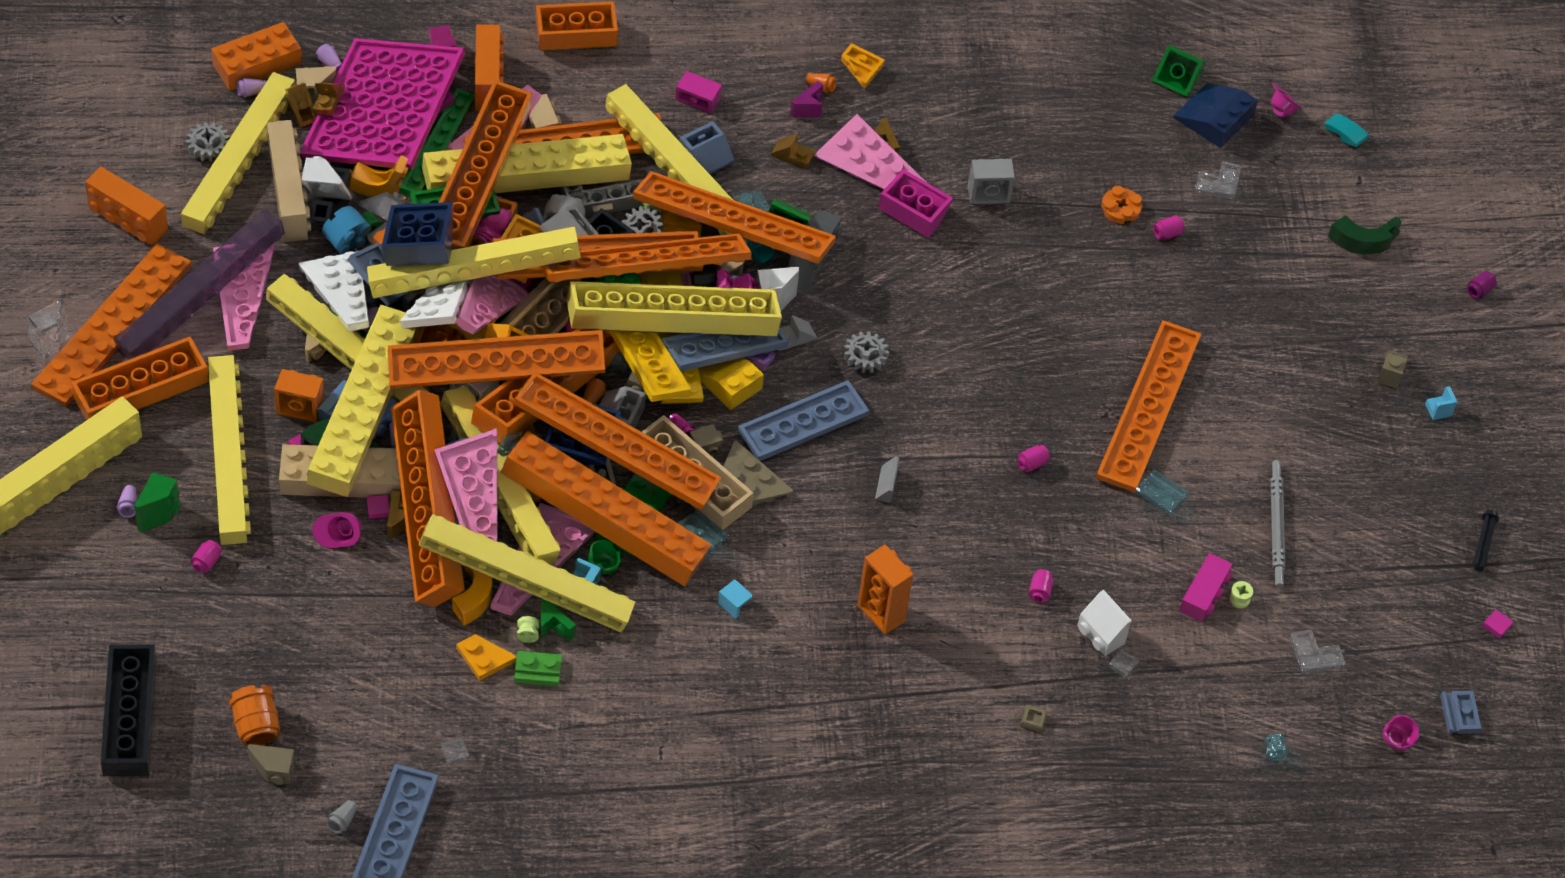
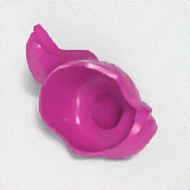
[473,209,512,244]

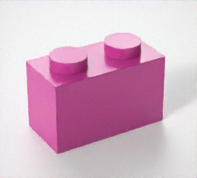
[675,71,722,114]

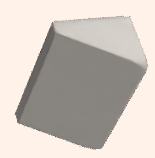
[875,456,900,503]

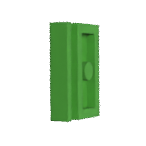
[514,651,562,687]

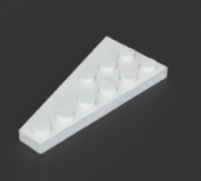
[298,251,370,331]
[400,280,471,328]

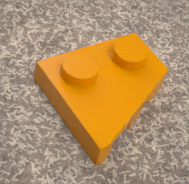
[841,43,885,88]
[661,210,702,238]
[456,634,516,681]

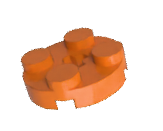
[1101,186,1142,224]

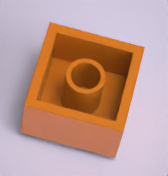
[274,369,325,423]

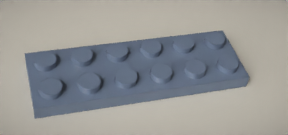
[661,329,789,372]
[738,380,869,461]
[352,764,439,878]

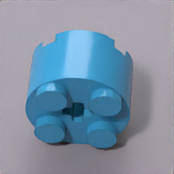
[322,206,371,254]

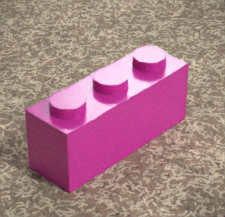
[1179,553,1233,622]

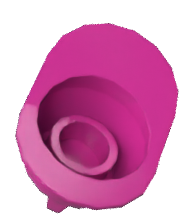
[1271,83,1302,117]
[312,512,363,548]

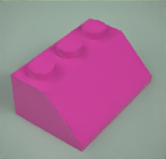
[878,169,953,238]

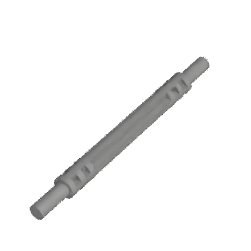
[1270,460,1286,588]

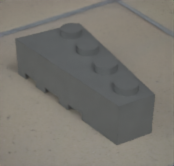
[788,209,843,293]

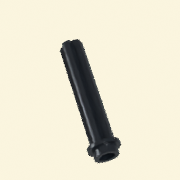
[1473,510,1499,571]

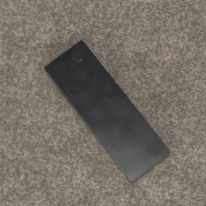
[100,644,157,777]

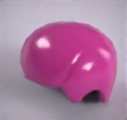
[1383,715,1419,751]

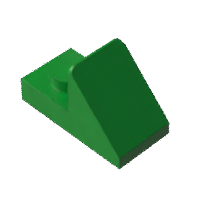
[541,599,576,641]

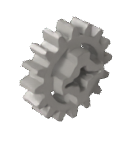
[186,122,230,162]
[621,206,665,233]
[843,331,889,373]

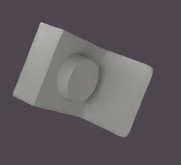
[778,316,817,351]

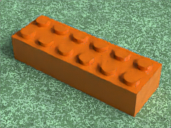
[71,337,209,421]

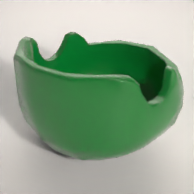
[588,540,621,574]

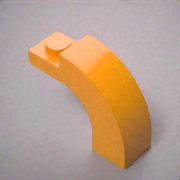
[349,155,408,197]
[452,564,492,626]

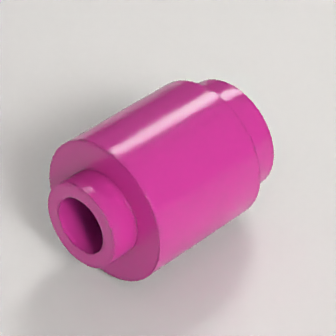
[1153,215,1185,240]
[1017,445,1050,472]
[190,540,222,573]
[1028,569,1054,603]

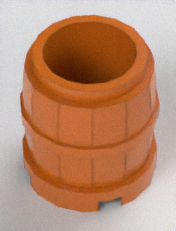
[228,685,280,747]

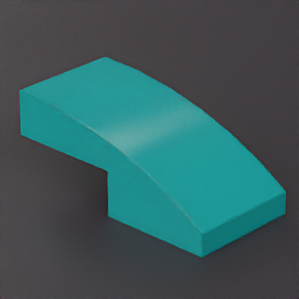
[1324,113,1369,147]
[742,237,777,265]

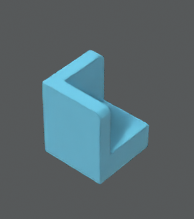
[1425,386,1457,420]
[573,558,601,585]
[718,579,752,619]

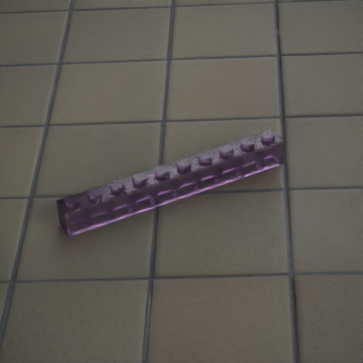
[114,208,285,360]

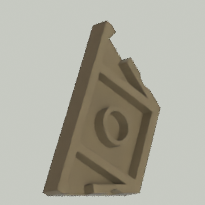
[723,440,793,506]

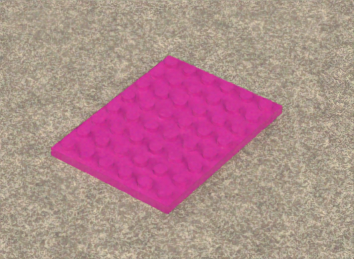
[300,38,465,170]

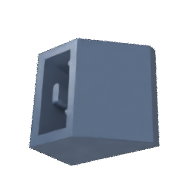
[680,121,735,174]

